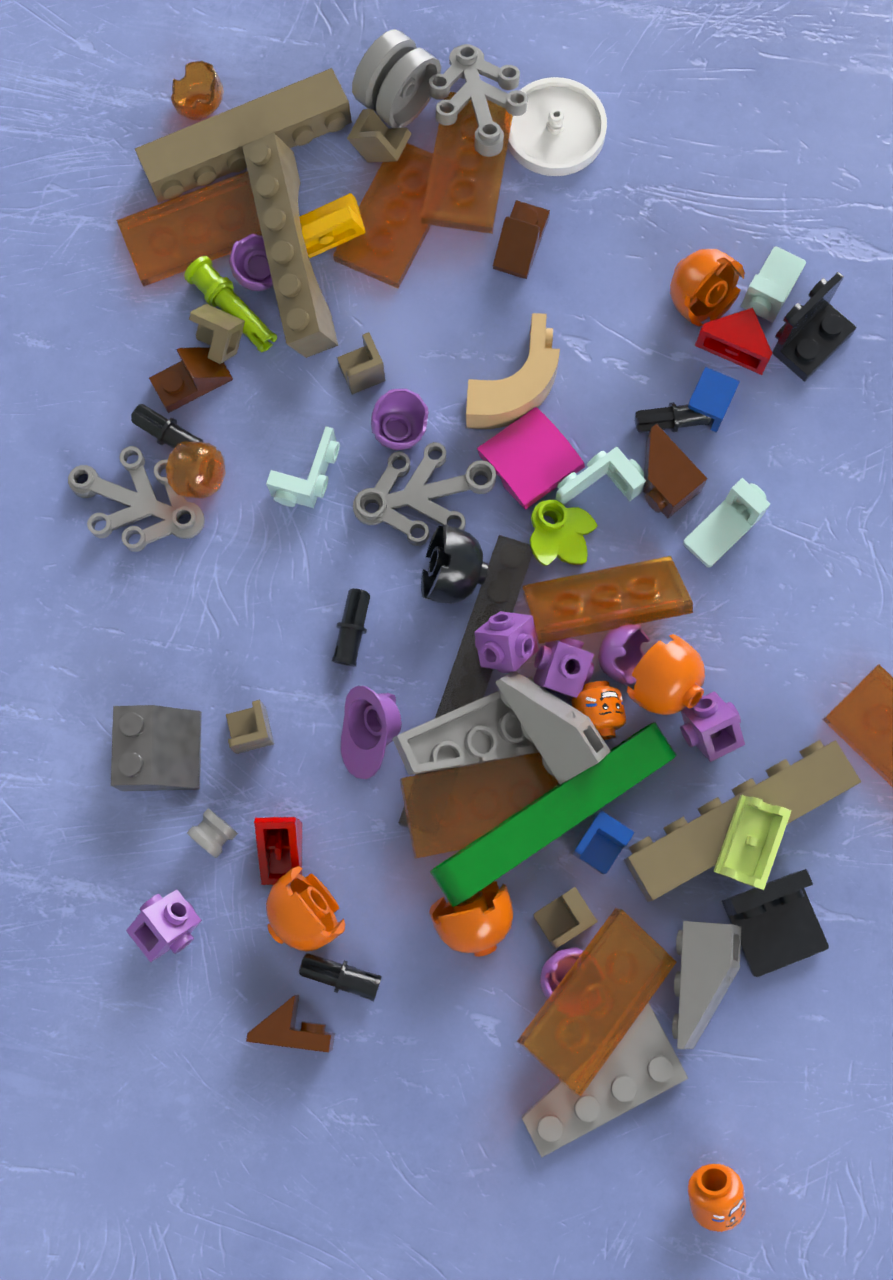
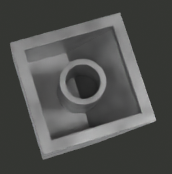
[111,705,202,791]

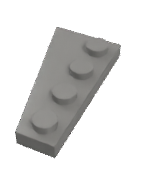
[392,676,540,775]
[521,1001,688,1158]

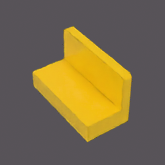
[299,193,366,259]

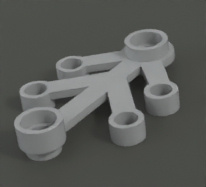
[429,44,528,157]
[353,442,496,546]
[68,446,205,552]

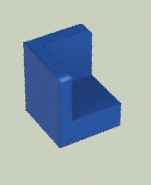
[688,367,740,433]
[572,810,635,874]

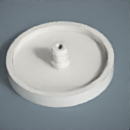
[504,77,607,176]

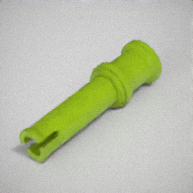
[184,256,277,352]

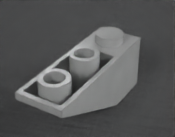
[495,671,611,785]
[672,921,741,1049]

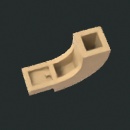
[466,313,560,429]

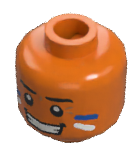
[571,681,626,741]
[687,1163,746,1232]

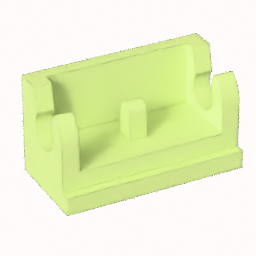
[713,795,792,890]

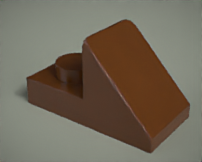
[493,200,550,279]
[149,347,233,413]
[246,995,335,1053]

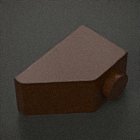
[643,424,708,518]

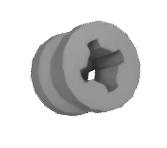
[187,808,238,858]

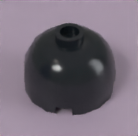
[421,525,488,603]

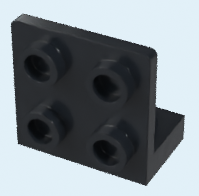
[772,272,857,382]
[722,869,829,977]

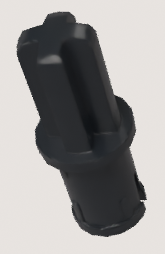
[635,402,711,433]
[131,404,203,460]
[332,588,370,667]
[299,953,382,1001]

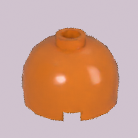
[670,249,745,327]
[627,634,705,716]
[266,866,346,952]
[429,881,513,957]

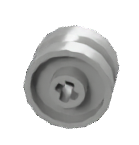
[352,29,441,128]

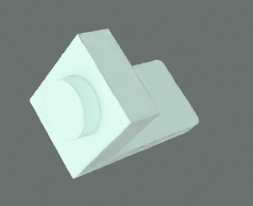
[740,246,806,323]
[266,426,340,508]
[555,447,646,505]
[683,478,770,568]

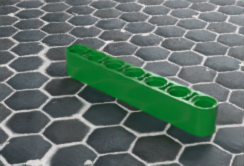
[430,722,677,907]

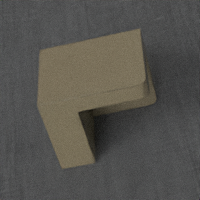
[347,109,411,162]
[189,304,245,364]
[337,332,386,395]
[226,699,274,754]
[534,887,598,949]

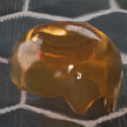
[171,60,224,120]
[166,441,226,499]

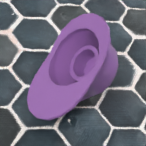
[341,685,402,779]

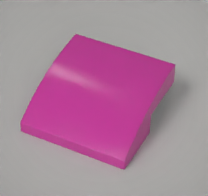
[477,407,585,510]

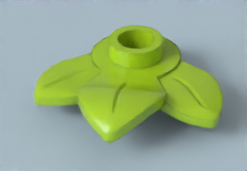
[530,500,598,566]

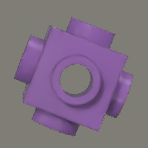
[475,611,538,673]
[533,635,594,698]
[680,691,745,762]
[126,889,202,962]

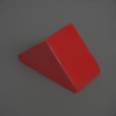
[695,307,773,375]
[254,817,302,885]

